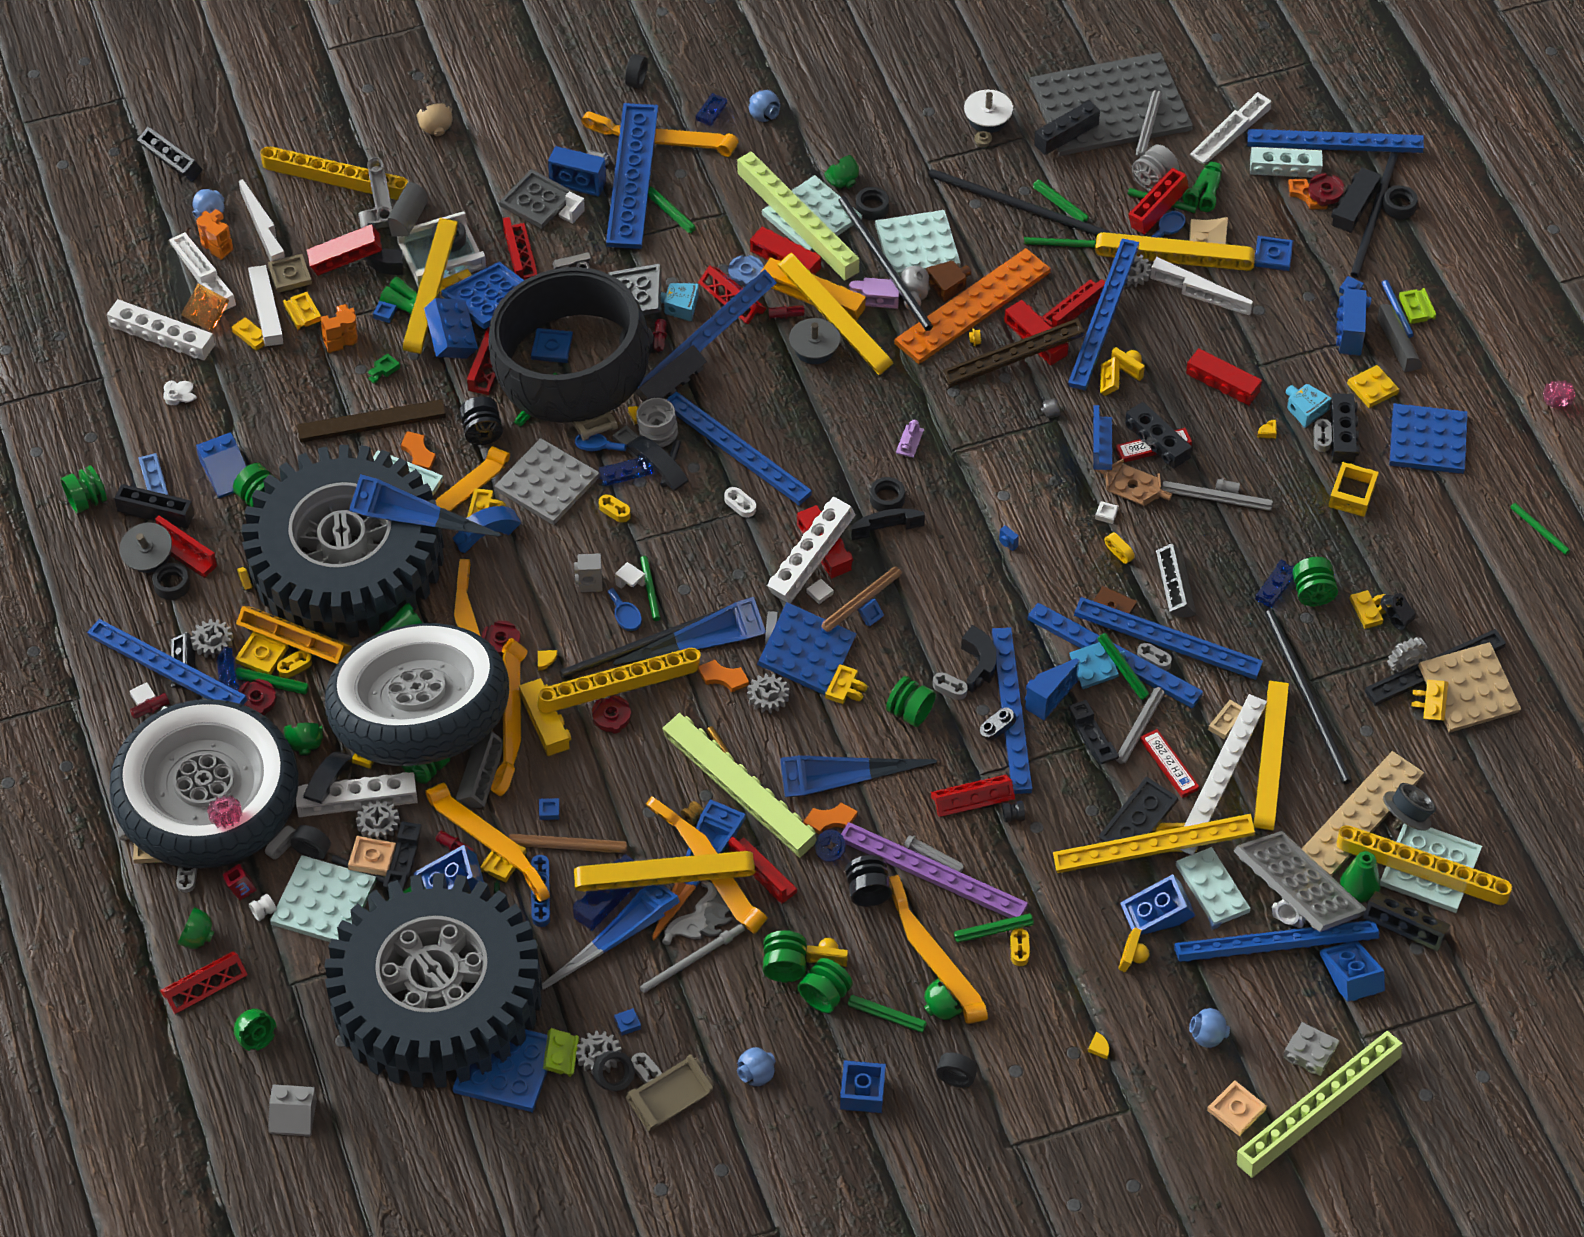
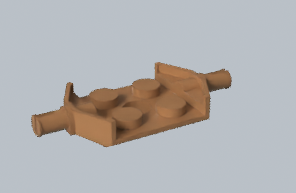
[1094,459,1172,506]

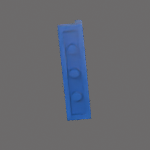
[1093,405,1112,470]

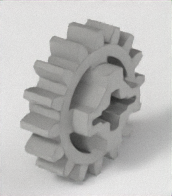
[1126,254,1151,287]
[191,619,234,658]
[1387,637,1428,672]
[747,673,789,713]
[356,800,400,840]
[576,1031,621,1074]

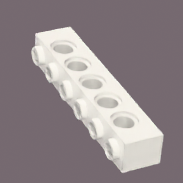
[107,299,215,360]
[767,497,855,603]
[296,772,418,817]

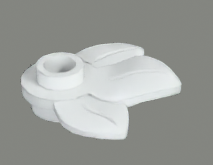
[163,380,197,405]

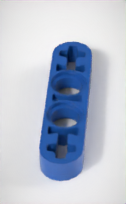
[531,855,550,927]

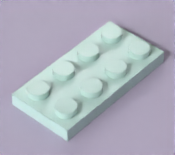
[1176,847,1250,925]

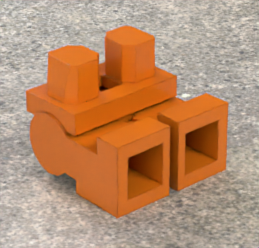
[196,209,233,260]
[321,304,358,353]

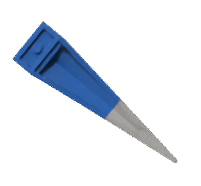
[541,884,680,991]

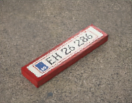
[1116,428,1192,462]
[1140,729,1199,798]

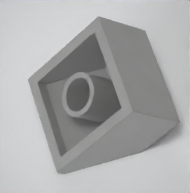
[269,1085,317,1137]

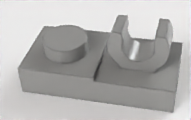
[553,252,590,269]

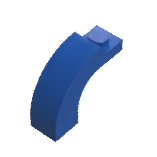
[453,506,521,553]

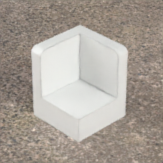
[559,191,585,224]
[615,562,645,589]

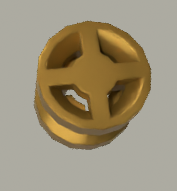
[680,801,704,826]

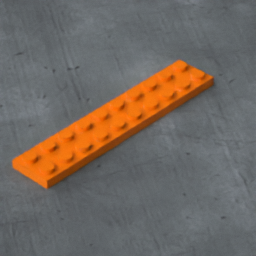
[894,248,1051,364]

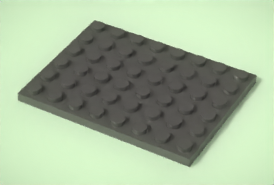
[1029,52,1193,156]

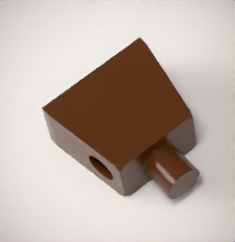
[926,260,971,302]

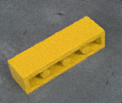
[519,678,571,756]

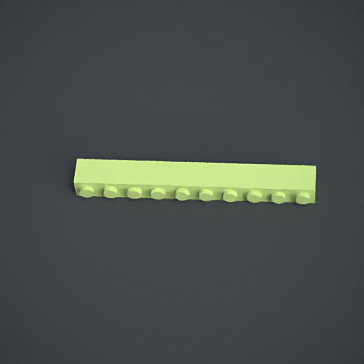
[737,151,859,280]
[662,713,817,858]
[1237,1031,1402,1178]

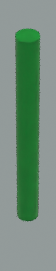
[1128,188,1197,213]
[1024,237,1095,248]
[1510,503,1570,555]
[640,556,660,621]

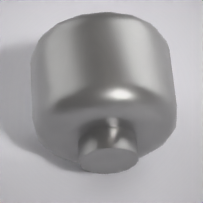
[1041,398,1061,419]

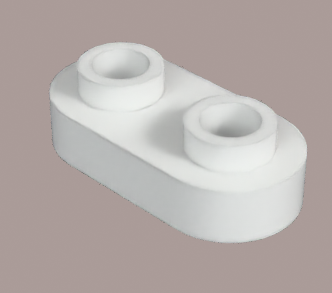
[724,487,756,517]

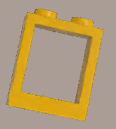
[1328,462,1379,517]

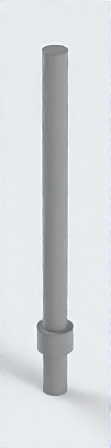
[640,924,745,993]

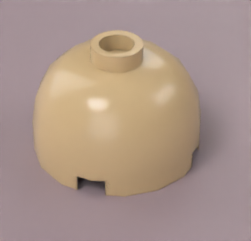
[417,103,452,136]

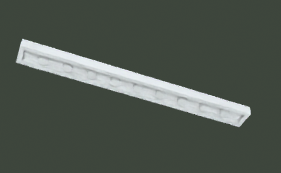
[1181,694,1267,855]

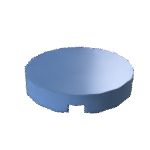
[728,255,764,286]

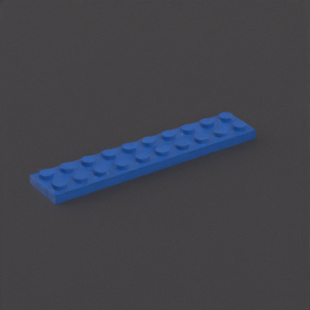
[606,103,658,249]

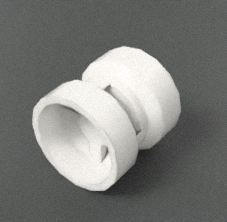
[249,894,277,921]

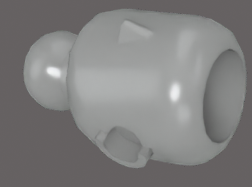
[901,266,930,310]

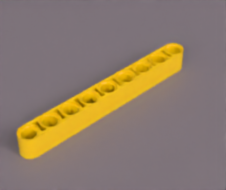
[260,146,408,200]
[403,218,458,354]
[1095,233,1255,271]
[777,253,893,375]
[537,648,701,713]
[1254,681,1289,830]
[1336,825,1512,905]
[574,851,755,892]

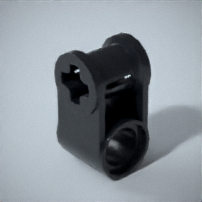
[1381,593,1416,630]

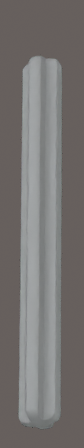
[1161,481,1273,511]

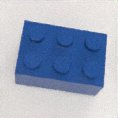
[548,146,606,197]
[1336,289,1366,355]
[424,298,478,359]

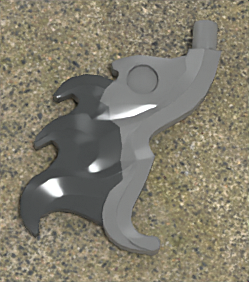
[662,880,732,945]

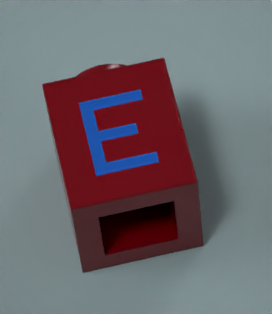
[223,864,256,901]

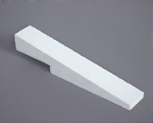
[1190,92,1271,166]
[239,179,285,262]
[169,233,236,313]
[1150,257,1253,316]
[248,265,283,346]

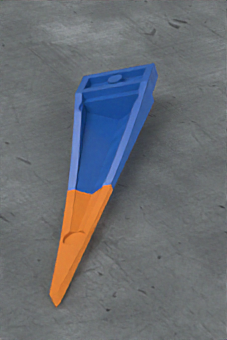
[652,799,746,941]

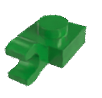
[368,353,400,384]

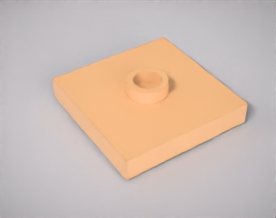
[348,836,396,876]
[1207,1081,1267,1136]

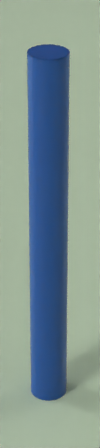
[1382,280,1414,338]

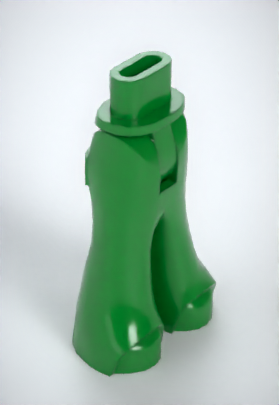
[1183,161,1222,212]
[379,277,417,314]

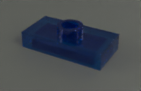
[696,93,727,126]

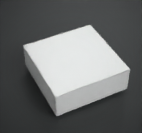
[1095,501,1119,524]
[807,579,834,604]
[129,682,156,705]

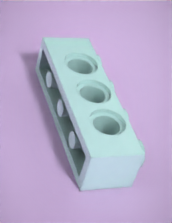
[1250,147,1322,178]

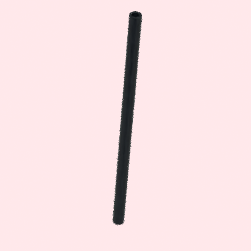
[1350,134,1402,278]
[929,168,1110,236]
[838,196,933,331]
[560,596,757,679]
[1265,609,1352,785]

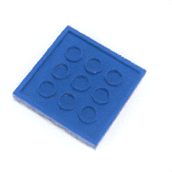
[441,262,524,329]
[1389,403,1467,474]
[757,602,857,695]
[453,1030,548,1112]

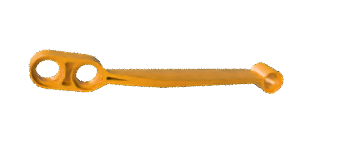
[581,112,739,157]
[436,446,510,512]
[454,559,480,636]
[491,638,528,796]
[425,782,550,902]
[645,796,768,934]
[888,875,988,1024]

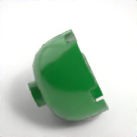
[824,155,859,188]
[284,723,323,756]
[177,907,215,949]
[924,978,963,1020]
[234,1009,277,1051]

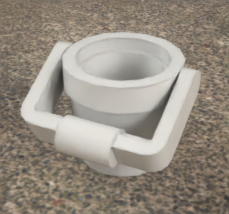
[1272,899,1306,928]

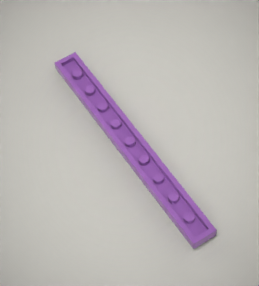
[839,822,1028,918]

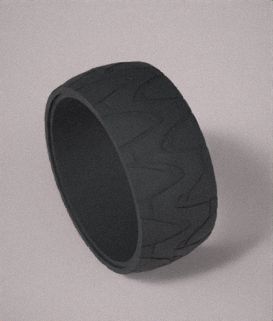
[488,267,650,423]

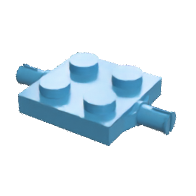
[1069,642,1127,689]

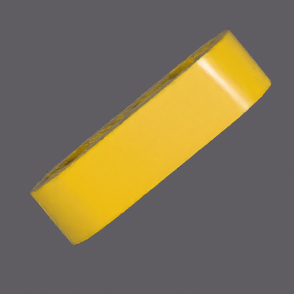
[599,495,631,522]
[1104,532,1135,564]
[277,650,312,678]
[1010,928,1030,966]

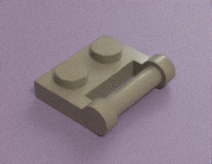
[572,412,618,441]

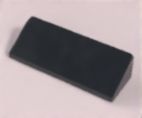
[171,632,195,688]

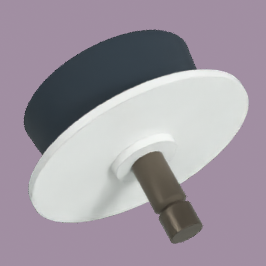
[964,90,1013,133]

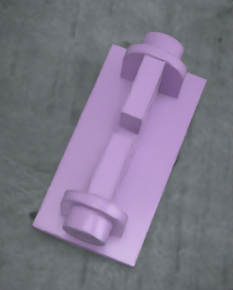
[896,420,924,458]

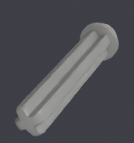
[904,835,964,872]

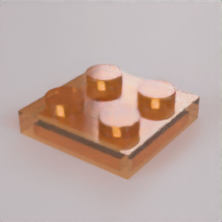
[181,283,229,332]

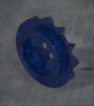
[815,830,847,862]

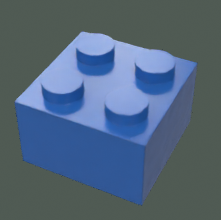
[840,1060,886,1113]

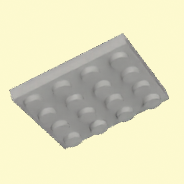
[494,438,600,525]

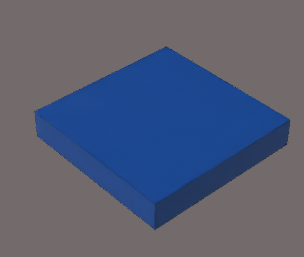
[1254,236,1293,271]
[531,328,573,363]

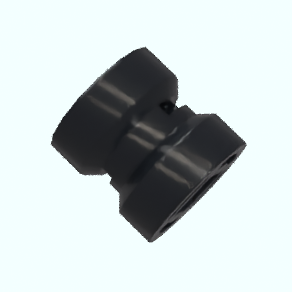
[1002,801,1025,823]

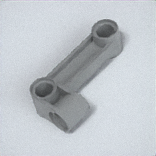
[358,157,392,229]

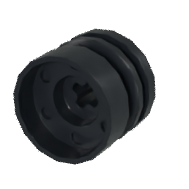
[460,396,503,445]
[845,855,892,907]

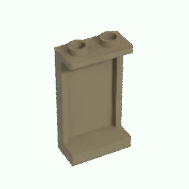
[626,1054,713,1132]

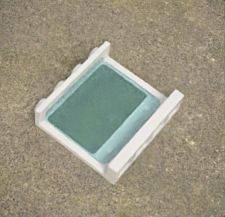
[397,211,486,288]

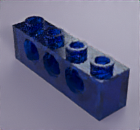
[573,854,635,931]

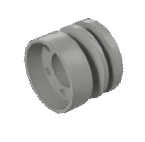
[1132,144,1179,191]
[636,398,678,447]

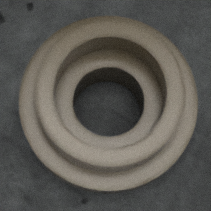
[974,131,992,148]

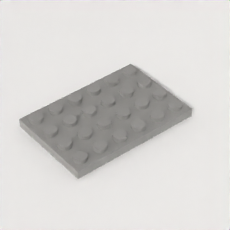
[1234,831,1366,932]

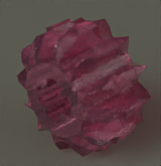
[1543,380,1575,408]
[207,794,243,829]

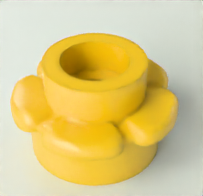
[969,328,981,346]

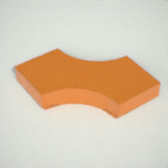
[1288,179,1327,209]
[401,431,436,470]
[698,660,749,692]
[803,803,858,834]

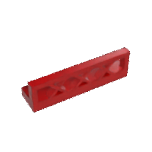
[503,217,537,280]
[698,265,766,324]
[1042,279,1105,327]
[467,327,496,395]
[155,516,217,578]
[930,775,1015,817]
[729,837,797,904]
[160,951,248,1014]

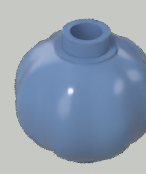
[749,90,780,122]
[192,189,224,218]
[1190,1008,1230,1048]
[737,1047,776,1086]

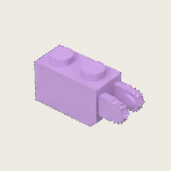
[849,278,900,309]

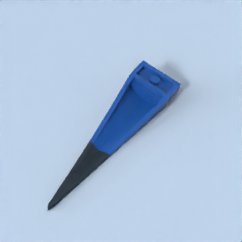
[349,474,502,537]
[613,597,766,665]
[780,755,938,798]

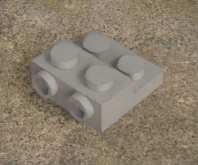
[1283,1022,1339,1076]

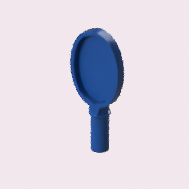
[1151,211,1185,238]
[575,434,627,451]
[608,588,642,631]

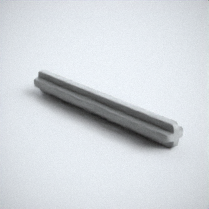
[1136,90,1162,157]
[1116,687,1165,764]

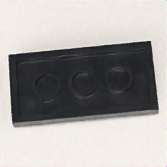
[1098,776,1179,861]

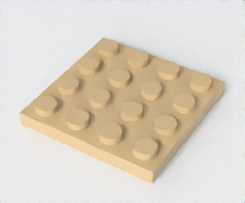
[1418,642,1521,733]

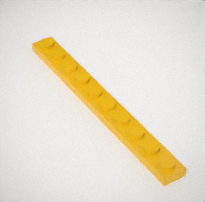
[1053,814,1255,873]

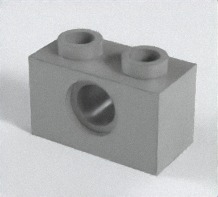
[574,553,603,592]

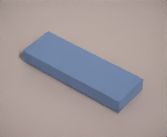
[138,453,168,495]

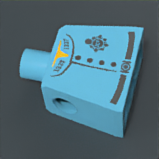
[661,283,699,321]
[1285,384,1331,428]

